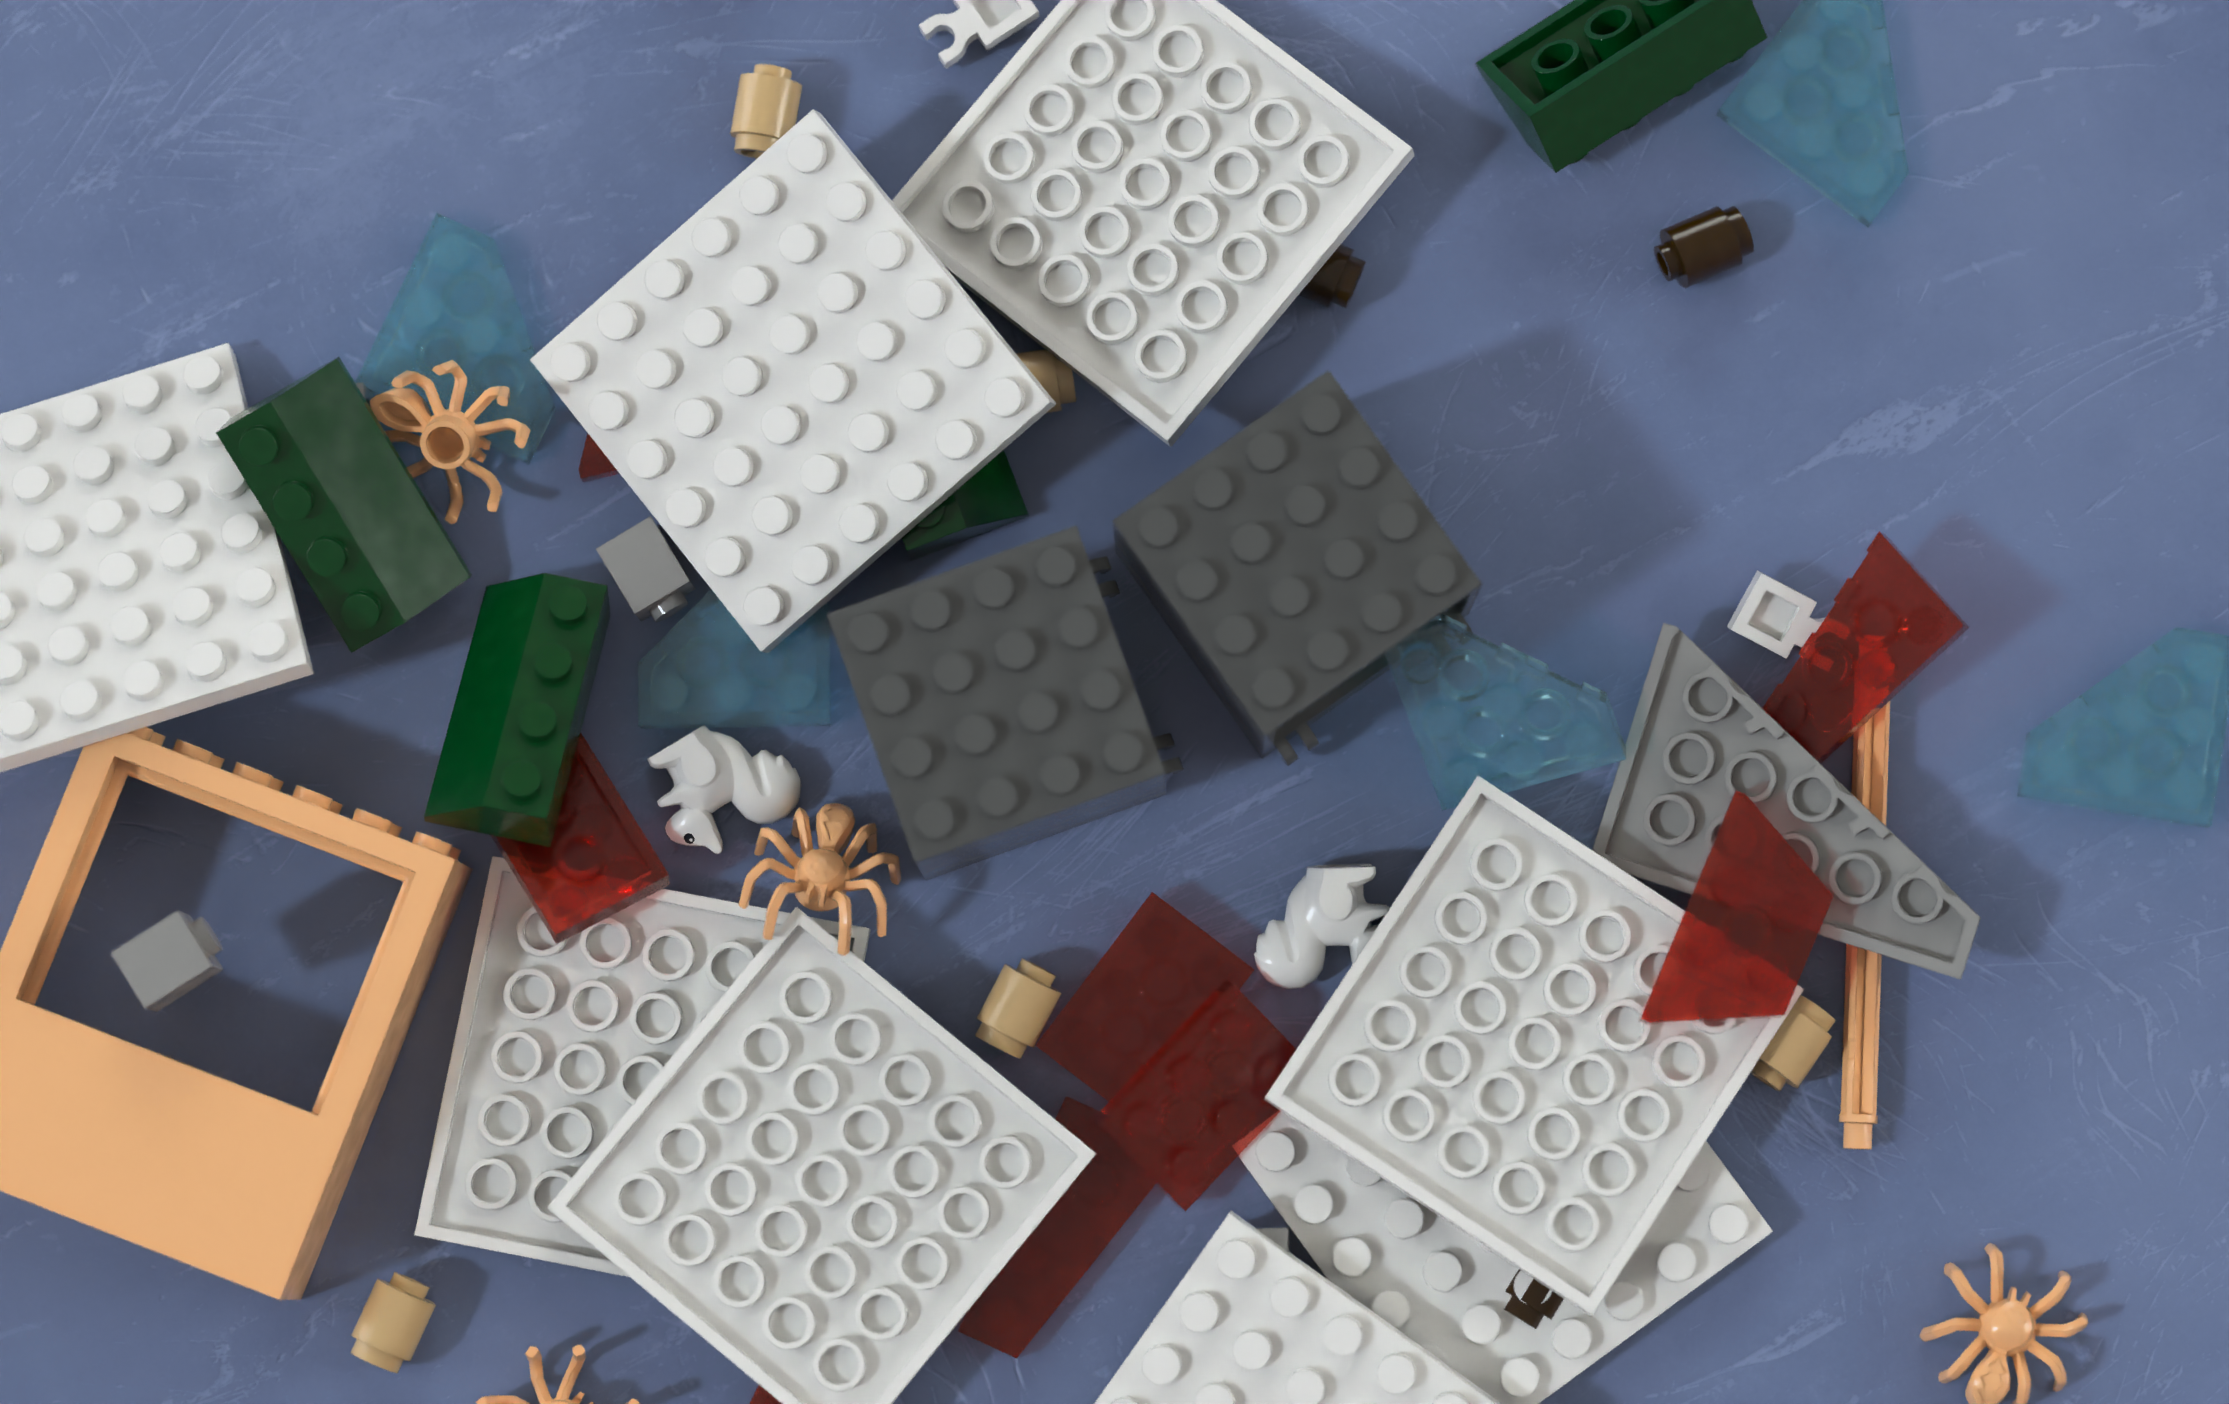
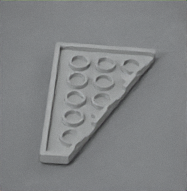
[1592,623,1981,980]

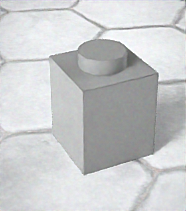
[596,516,695,622]
[111,910,224,1012]

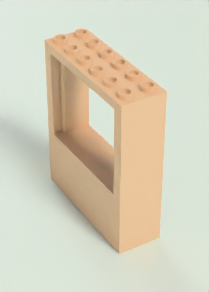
[0,727,473,1300]

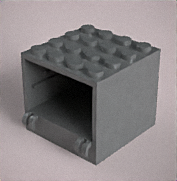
[1113,370,1482,766]
[827,526,1184,881]

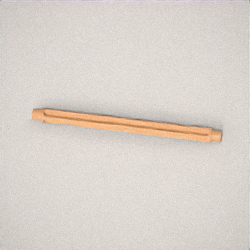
[1839,636,1893,1150]

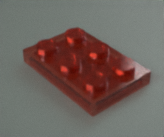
[490,732,670,944]
[1035,892,1255,1124]
[1092,980,1296,1211]

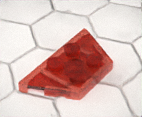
[1638,790,1833,1025]

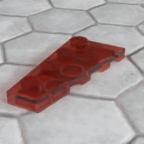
[1763,531,1970,764]
[958,1096,1183,1358]

